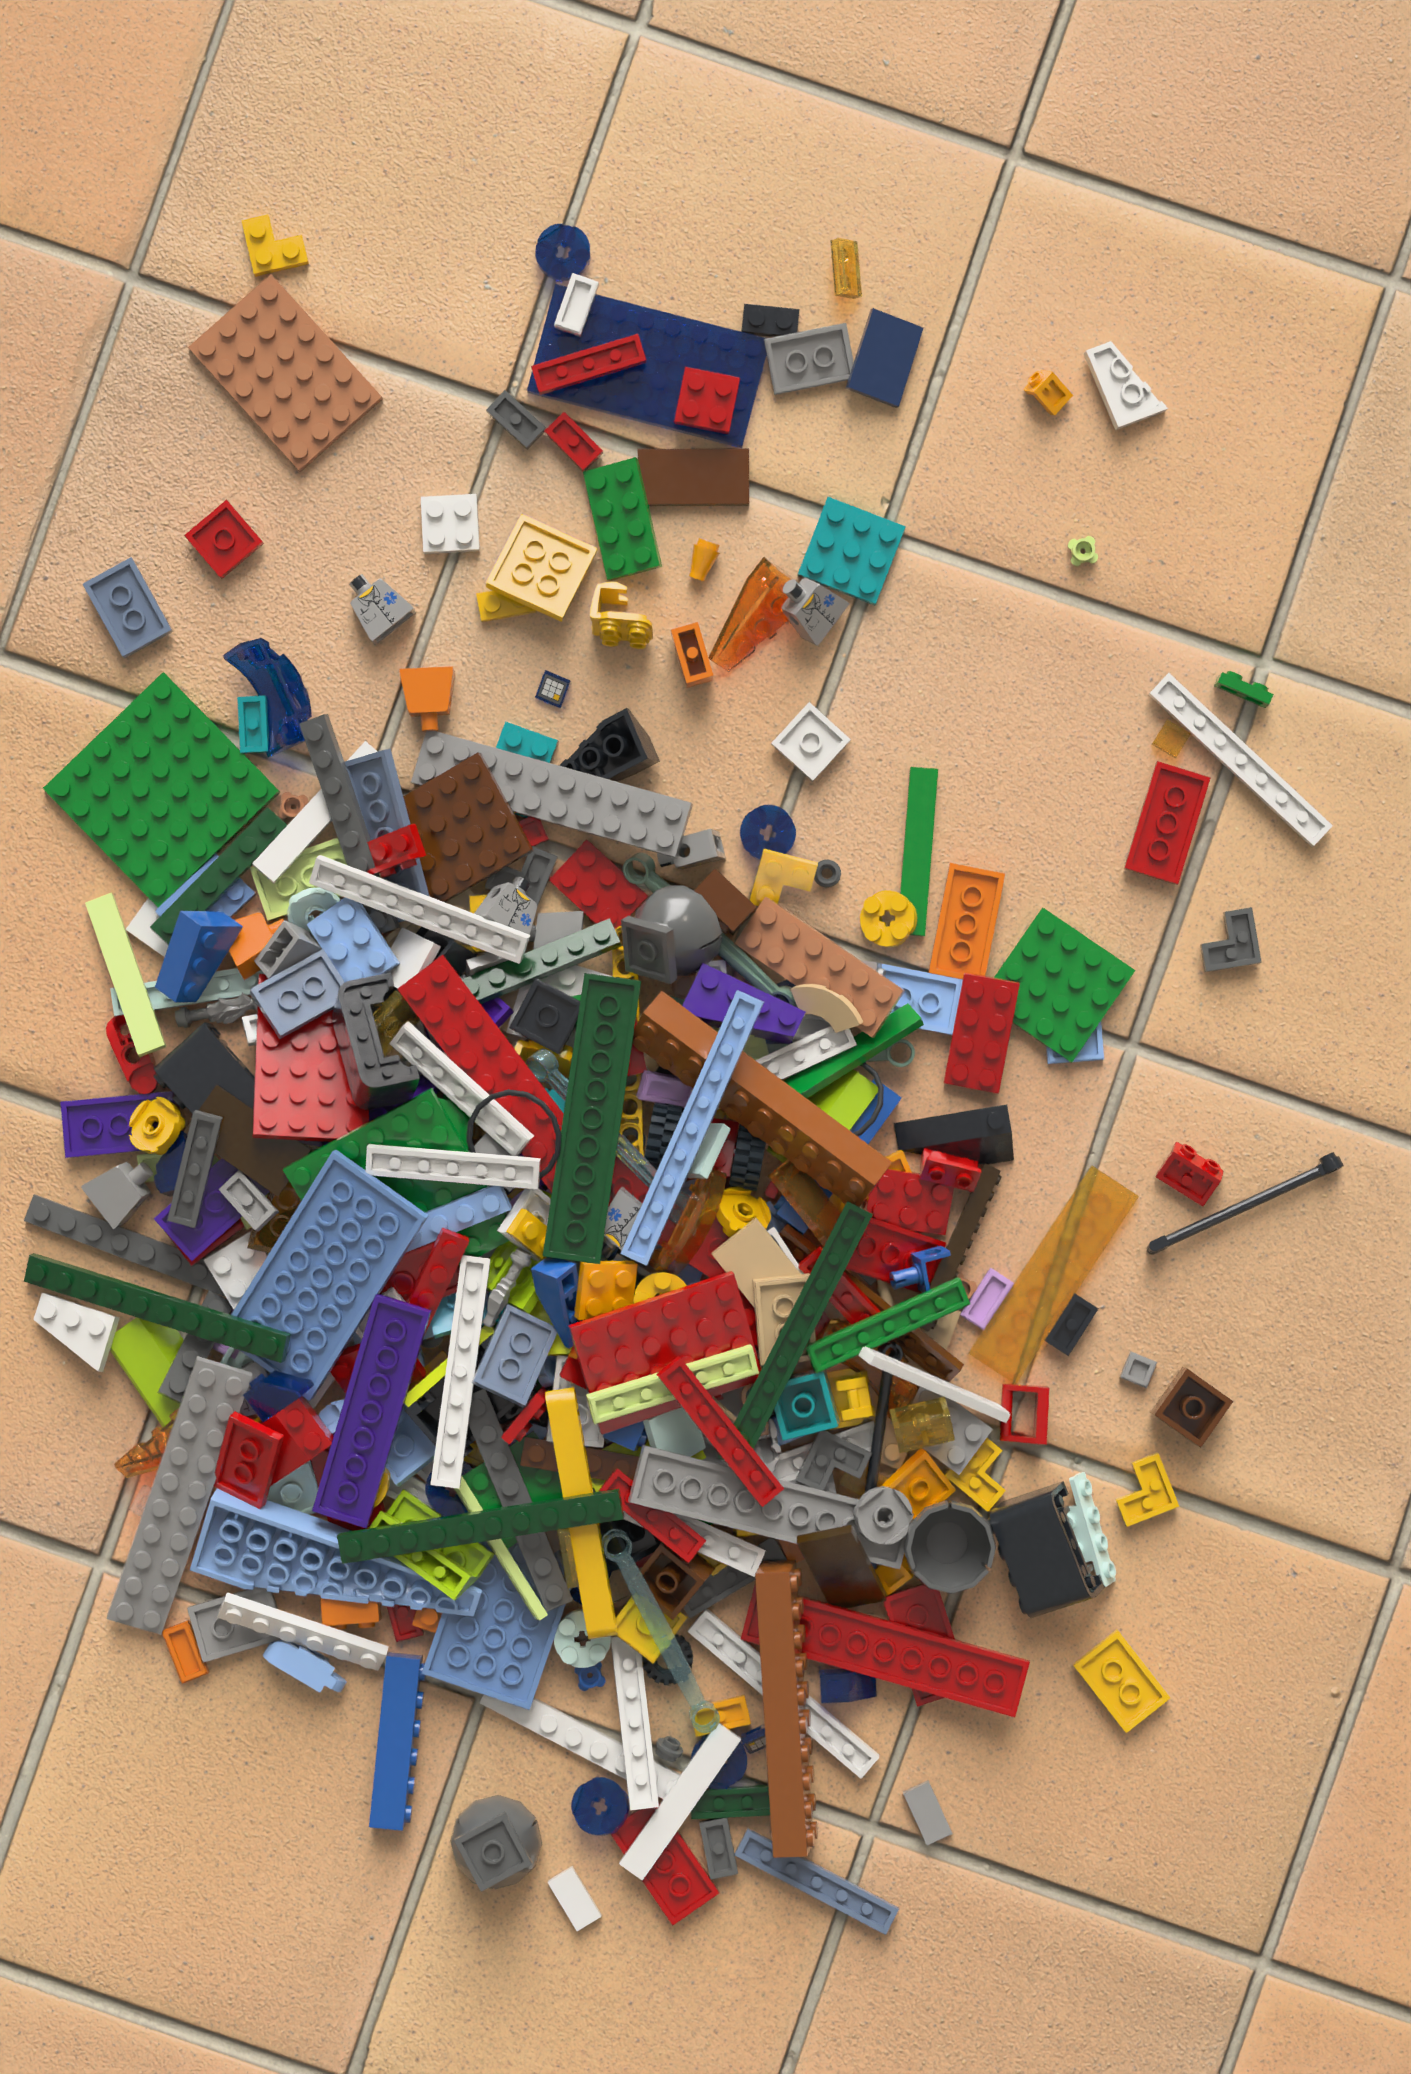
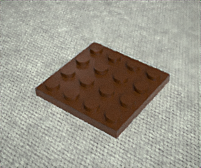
[403,752,534,902]

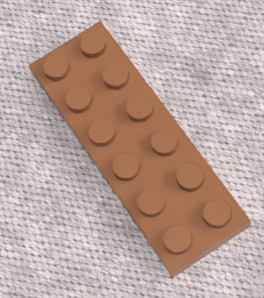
[734,897,905,1038]

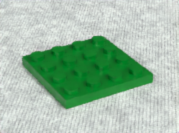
[994,907,1136,1063]

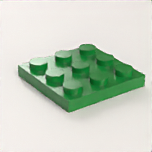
[462,1431,563,1549]

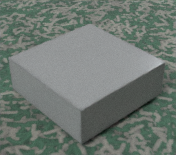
[1120,1351,1157,1388]

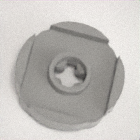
[853,1486,912,1544]

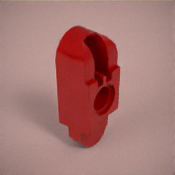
[106,1015,158,1094]

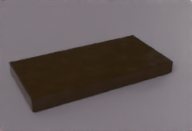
[184,1085,311,1196]
[797,1525,886,1608]

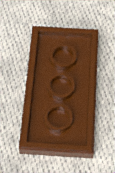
[638,448,749,506]

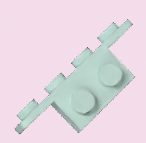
[1067,1472,1116,1587]

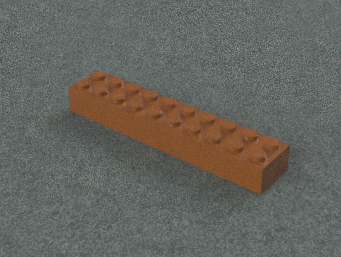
[632,991,892,1207]
[755,1560,818,1858]

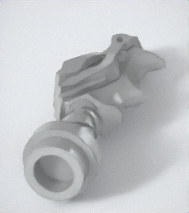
[175,992,257,1028]
[482,1248,532,1327]

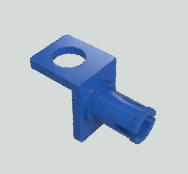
[889,1246,951,1293]

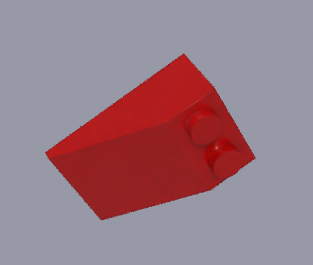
[260,1394,334,1486]

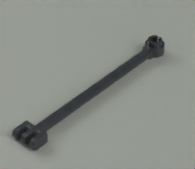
[1146,1152,1344,1255]
[865,1341,903,1493]

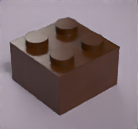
[694,868,756,935]
[1150,1367,1234,1448]
[629,1543,715,1620]

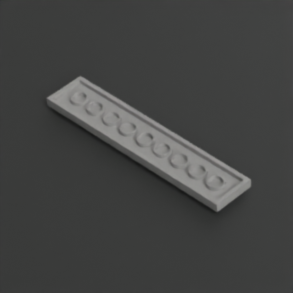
[411,731,693,858]
[107,1356,252,1635]
[628,1445,914,1569]

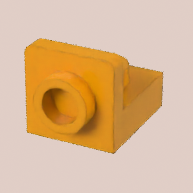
[1023,370,1073,416]
[875,1552,914,1595]

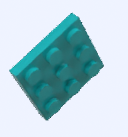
[797,497,906,606]

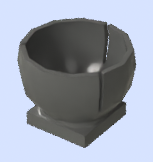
[621,886,722,984]
[903,1500,996,1594]
[450,1795,542,1892]

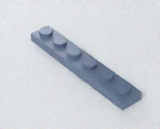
[734,1828,899,1935]

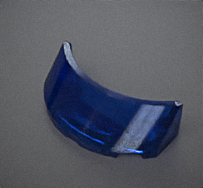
[223,638,312,758]

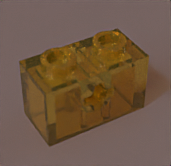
[889,1397,955,1453]

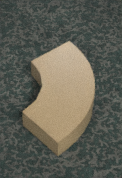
[790,984,863,1033]

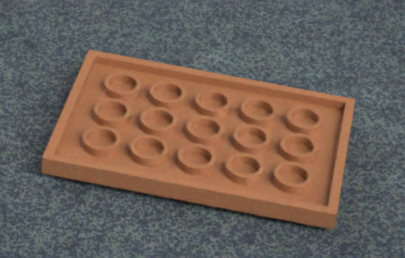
[188,274,383,472]

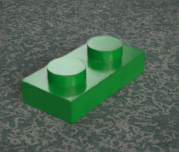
[1214,671,1274,708]

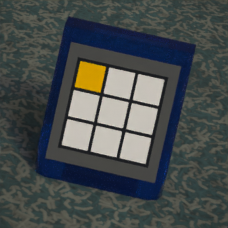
[535,670,572,709]
[741,1724,766,1754]

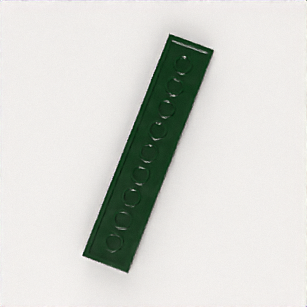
[543,973,641,1264]

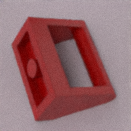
[1000,1384,1050,1445]

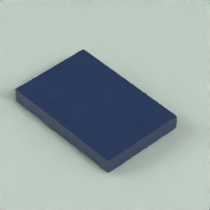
[845,308,924,408]

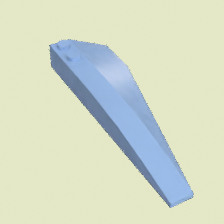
[190,1488,482,1617]

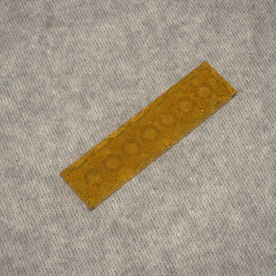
[968,1165,1139,1385]

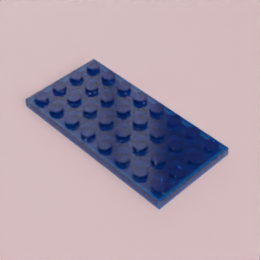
[527,284,767,448]

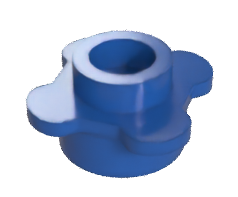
[574,1662,606,1691]

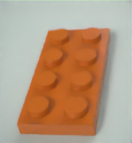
[928,863,1005,979]

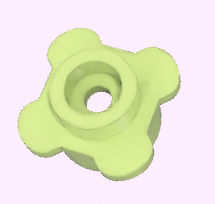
[1068,536,1098,566]

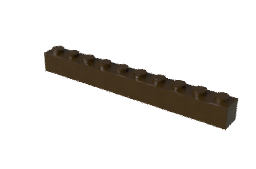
[919,1164,1002,1332]

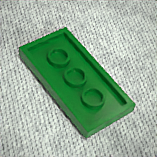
[583,457,662,581]

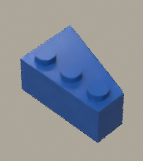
[155,911,243,1003]

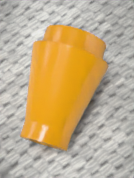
[689,538,720,581]

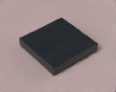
[509,978,580,1055]

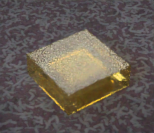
[1152,719,1191,758]

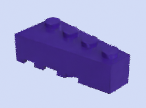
[682,963,806,1044]

